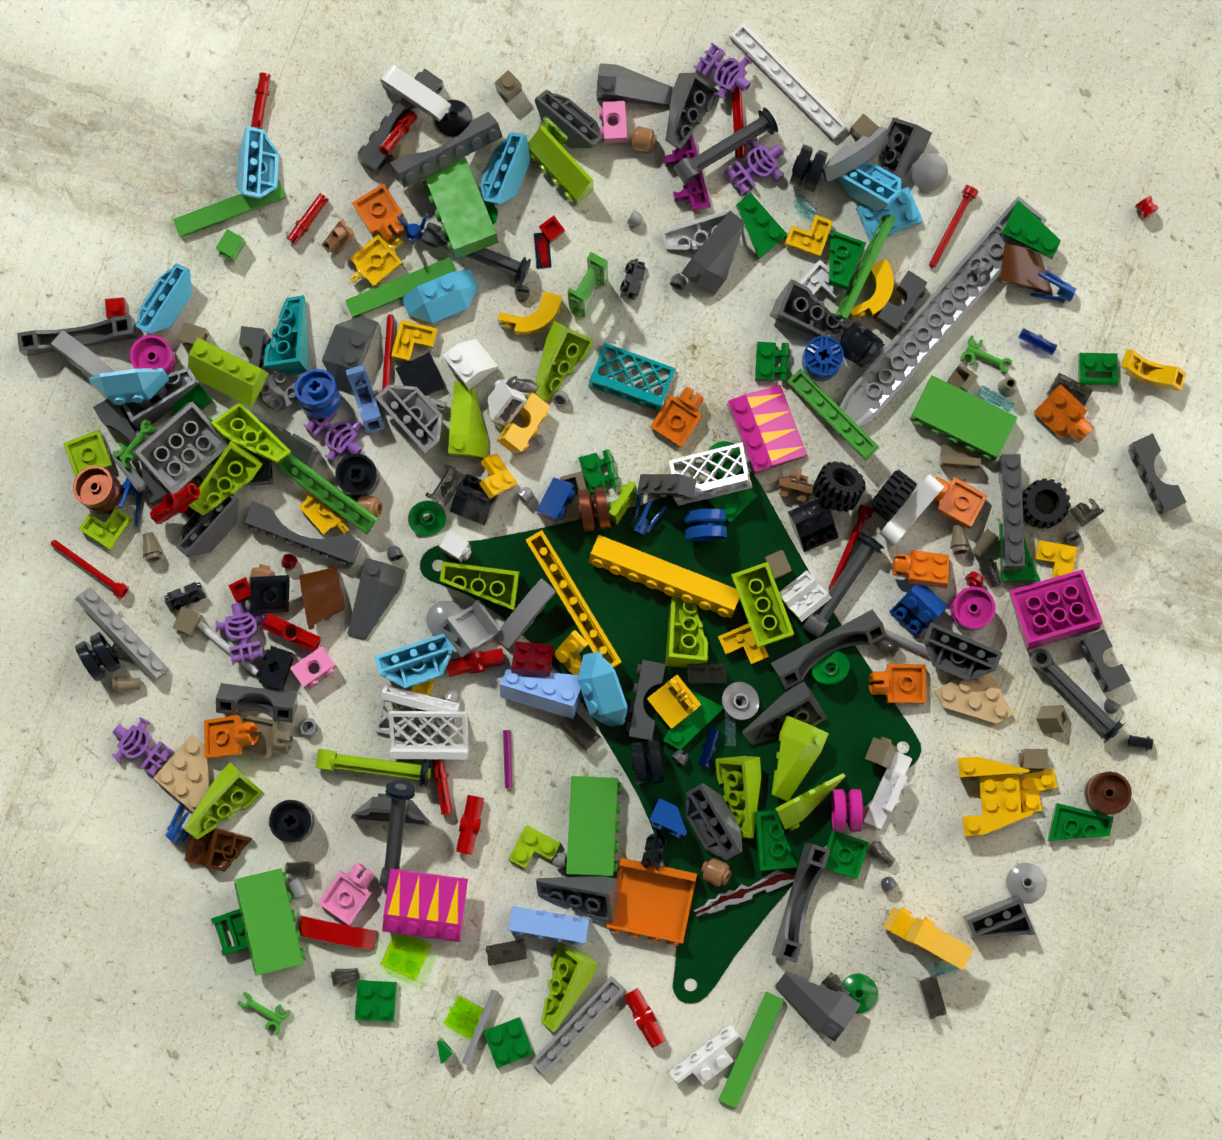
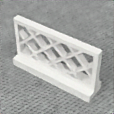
[669,442,752,506]
[374,685,460,744]
[389,711,470,760]

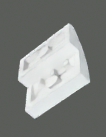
[779,570,831,622]

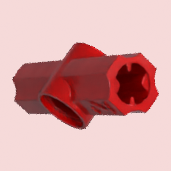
[150,483,201,524]
[262,613,322,652]
[446,648,506,677]
[456,795,484,855]
[623,988,666,1048]

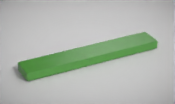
[173,179,286,238]
[835,214,896,320]
[345,257,456,318]
[787,368,879,461]
[276,454,378,535]
[718,991,784,1109]

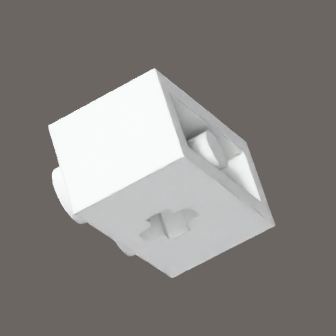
[439,530,472,563]

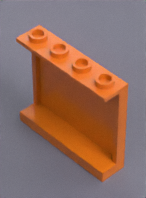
[606,857,697,946]

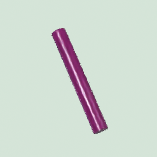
[503,730,513,788]

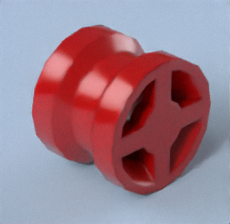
[1135,196,1159,219]

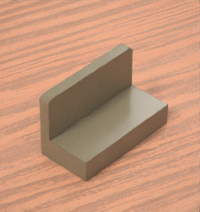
[940,443,981,469]

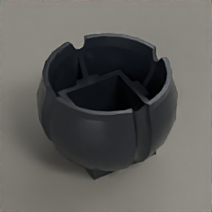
[840,322,885,368]

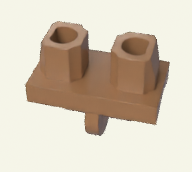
[322,219,355,255]
[779,469,814,502]

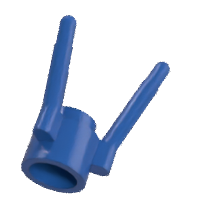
[397,213,428,244]
[1031,270,1076,303]
[108,477,142,527]
[630,493,668,535]
[165,802,190,844]

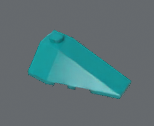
[264,295,309,374]

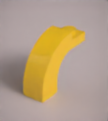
[849,258,894,320]
[498,292,562,336]
[1121,349,1186,391]

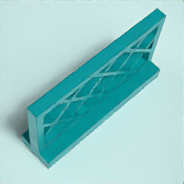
[588,343,676,412]

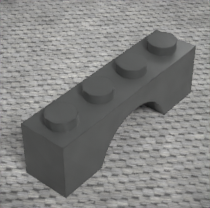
[1128,433,1186,514]
[626,660,666,741]
[216,683,297,723]

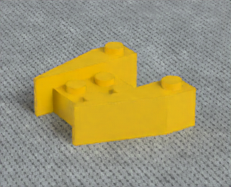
[958,756,1033,836]
[883,907,974,970]

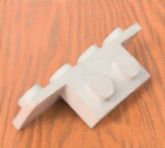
[864,751,912,829]
[669,1025,739,1085]

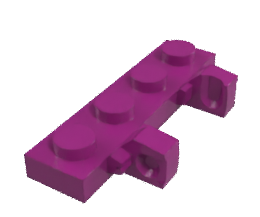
[664,134,711,212]

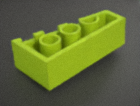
[440,562,520,610]

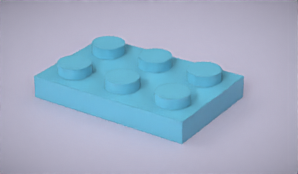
[856,187,923,242]

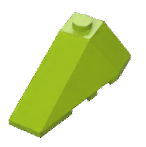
[211,402,291,464]
[665,596,708,668]
[715,756,761,838]
[773,773,845,831]
[541,943,598,1032]

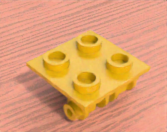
[647,675,701,729]

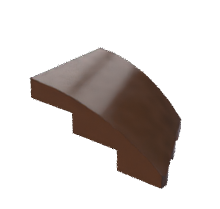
[999,244,1052,294]
[299,567,345,630]
[184,827,252,872]

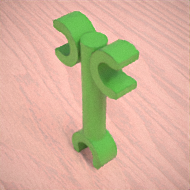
[960,335,1013,373]
[113,419,156,470]
[237,992,291,1035]

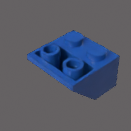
[536,477,576,523]
[889,584,948,638]
[649,798,687,838]

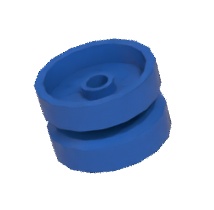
[294,369,341,418]
[684,509,727,542]

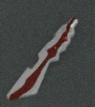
[694,870,795,917]

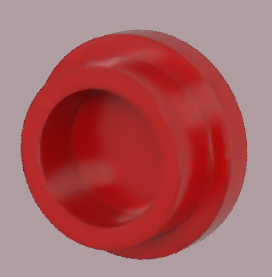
[965,571,984,587]

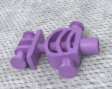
[693,43,752,100]
[724,138,784,196]
[303,412,364,462]
[215,603,265,665]
[112,717,174,777]

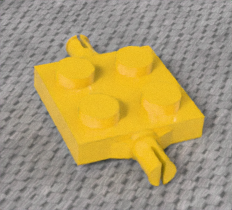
[349,234,404,287]
[298,486,350,535]

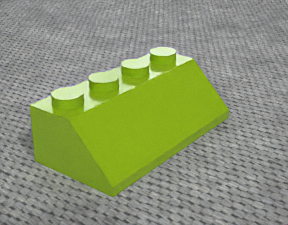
[528,125,594,205]
[188,337,269,407]
[731,562,794,647]

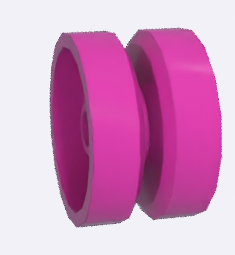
[130,335,176,374]
[950,586,996,631]
[831,789,863,832]

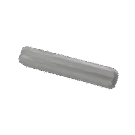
[112,450,147,492]

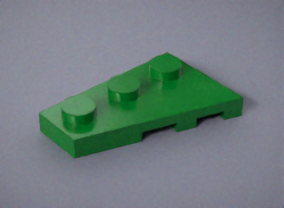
[736,193,787,260]
[1001,200,1061,259]
[829,230,866,290]
[999,524,1040,582]
[663,690,724,750]
[1047,803,1114,841]
[755,810,798,871]

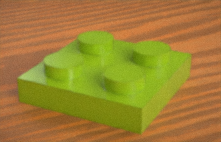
[63,430,113,477]
[608,480,638,525]

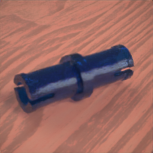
[1018,327,1057,356]
[698,727,721,768]

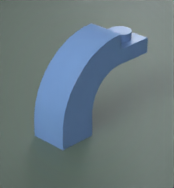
[345,365,385,434]

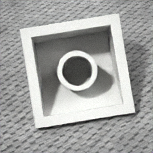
[443,339,499,390]

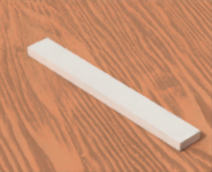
[729,23,847,141]

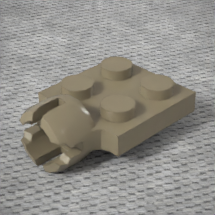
[240,714,293,759]

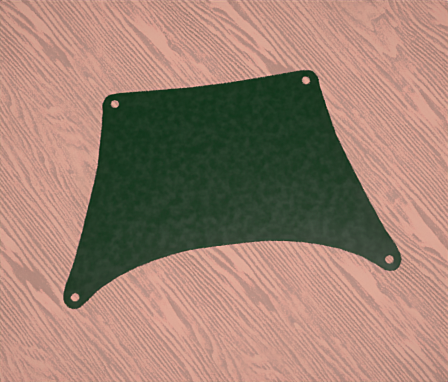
[420,468,921,1004]

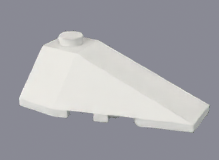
[660,207,743,250]

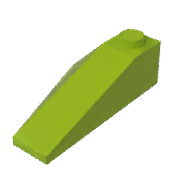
[534,321,594,402]
[448,382,489,459]
[188,441,262,516]
[772,716,829,801]
[184,762,263,839]

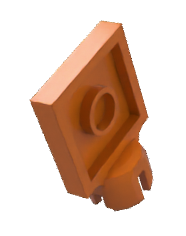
[352,183,404,243]
[1033,384,1093,443]
[650,387,704,448]
[933,477,988,529]
[892,550,949,589]
[869,664,926,703]
[204,715,259,759]

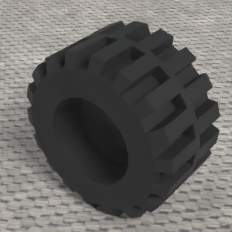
[813,461,866,512]
[869,469,917,521]
[1022,478,1071,529]

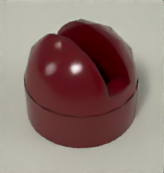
[281,554,298,571]

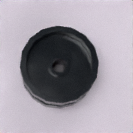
[789,144,828,192]
[335,453,380,499]
[75,632,121,682]
[631,740,664,785]
[269,800,315,843]

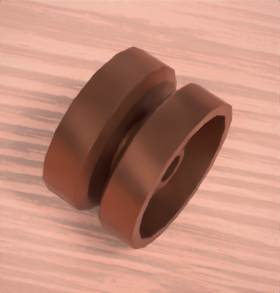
[73,465,123,514]
[578,486,611,532]
[1084,771,1132,815]

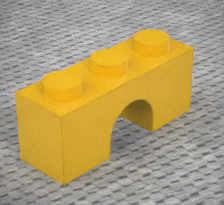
[497,392,550,454]

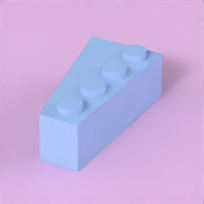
[500,669,583,719]
[508,906,590,946]

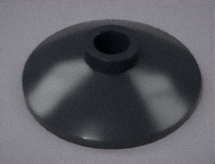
[435,100,472,136]

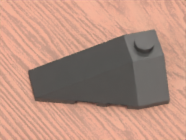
[596,63,673,106]
[881,117,932,181]
[347,558,405,639]

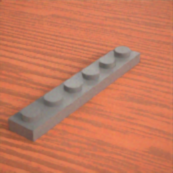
[75,587,169,682]
[530,976,626,1076]

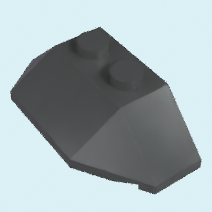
[535,90,603,148]
[322,316,379,393]
[176,494,239,557]
[923,623,1002,682]
[686,783,742,860]
[351,793,431,825]

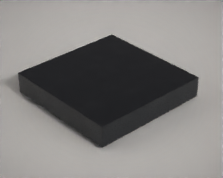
[395,352,446,396]
[249,575,290,614]

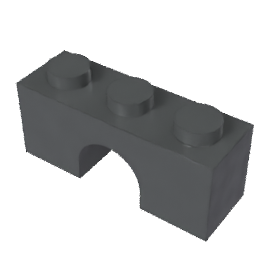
[876,270,928,333]
[239,326,269,369]
[637,474,697,498]
[1080,629,1131,692]

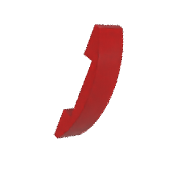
[298,916,378,950]

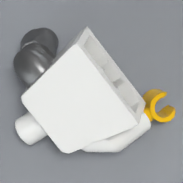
[488,376,537,430]

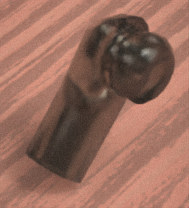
[112,642,135,665]

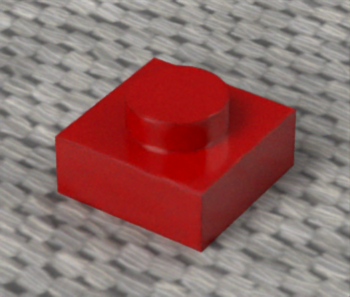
[539,215,565,243]
[105,297,126,319]
[228,577,250,603]

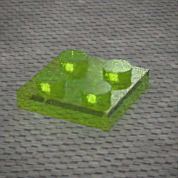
[380,933,432,981]

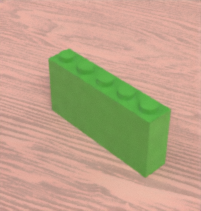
[422,157,499,259]
[910,375,1018,461]
[566,776,622,876]
[233,868,305,976]

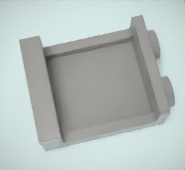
[439,600,501,657]

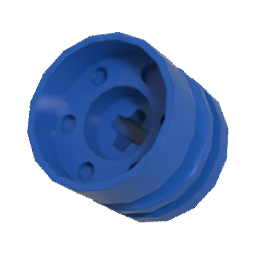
[802,336,844,381]

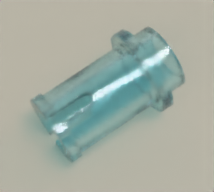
[793,194,818,218]
[934,962,960,976]

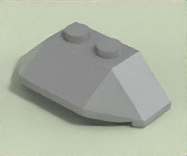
[375,385,442,454]

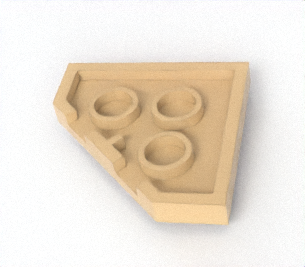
[934,673,1013,724]
[153,734,210,812]

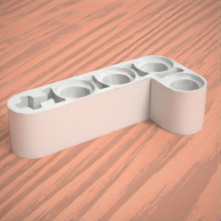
[380,64,451,121]
[879,474,944,546]

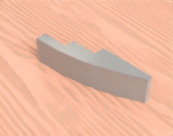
[822,127,889,182]
[51,330,115,378]
[495,578,557,650]

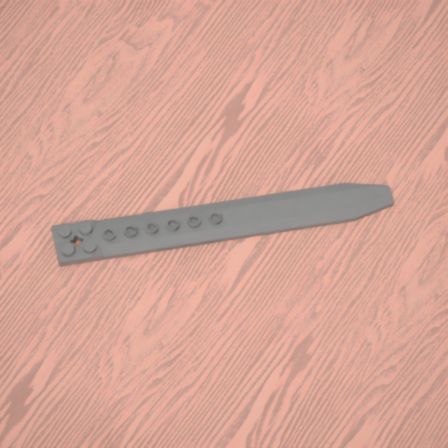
[829,196,1047,439]

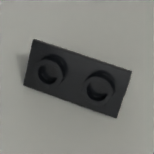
[620,259,646,300]
[164,581,206,612]
[641,829,666,871]

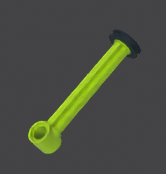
[315,749,431,788]

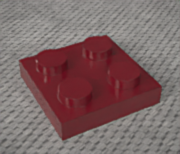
[511,641,554,677]

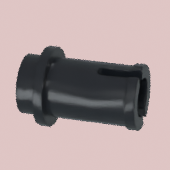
[1128,735,1153,751]

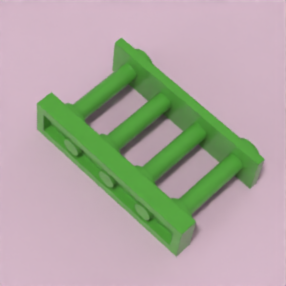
[567,252,608,318]

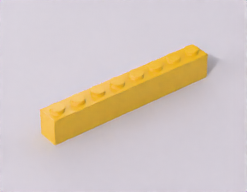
[526,530,622,669]
[588,535,739,618]

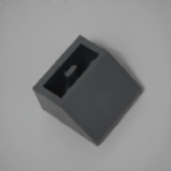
[450,474,499,526]
[787,499,839,552]

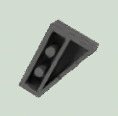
[962,895,1035,939]

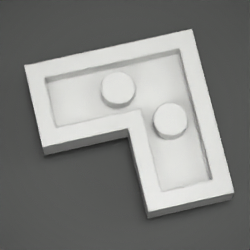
[799,260,843,299]

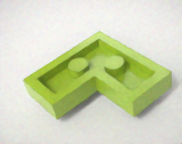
[78,507,133,550]
[509,825,561,868]

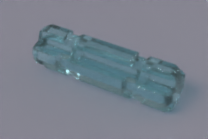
[978,386,1014,412]
[725,711,736,746]

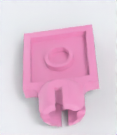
[318,863,374,926]

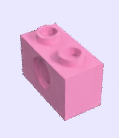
[599,101,627,144]
[290,646,337,689]

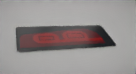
[534,233,551,268]

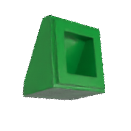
[437,1038,454,1064]

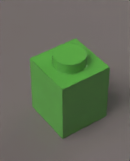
[216,229,246,262]

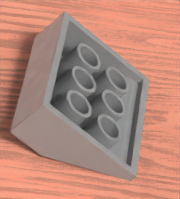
[131,401,229,495]

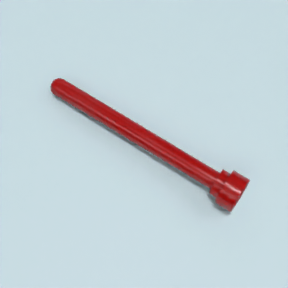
[929,185,979,268]
[377,314,394,403]
[828,504,874,591]
[51,540,129,599]

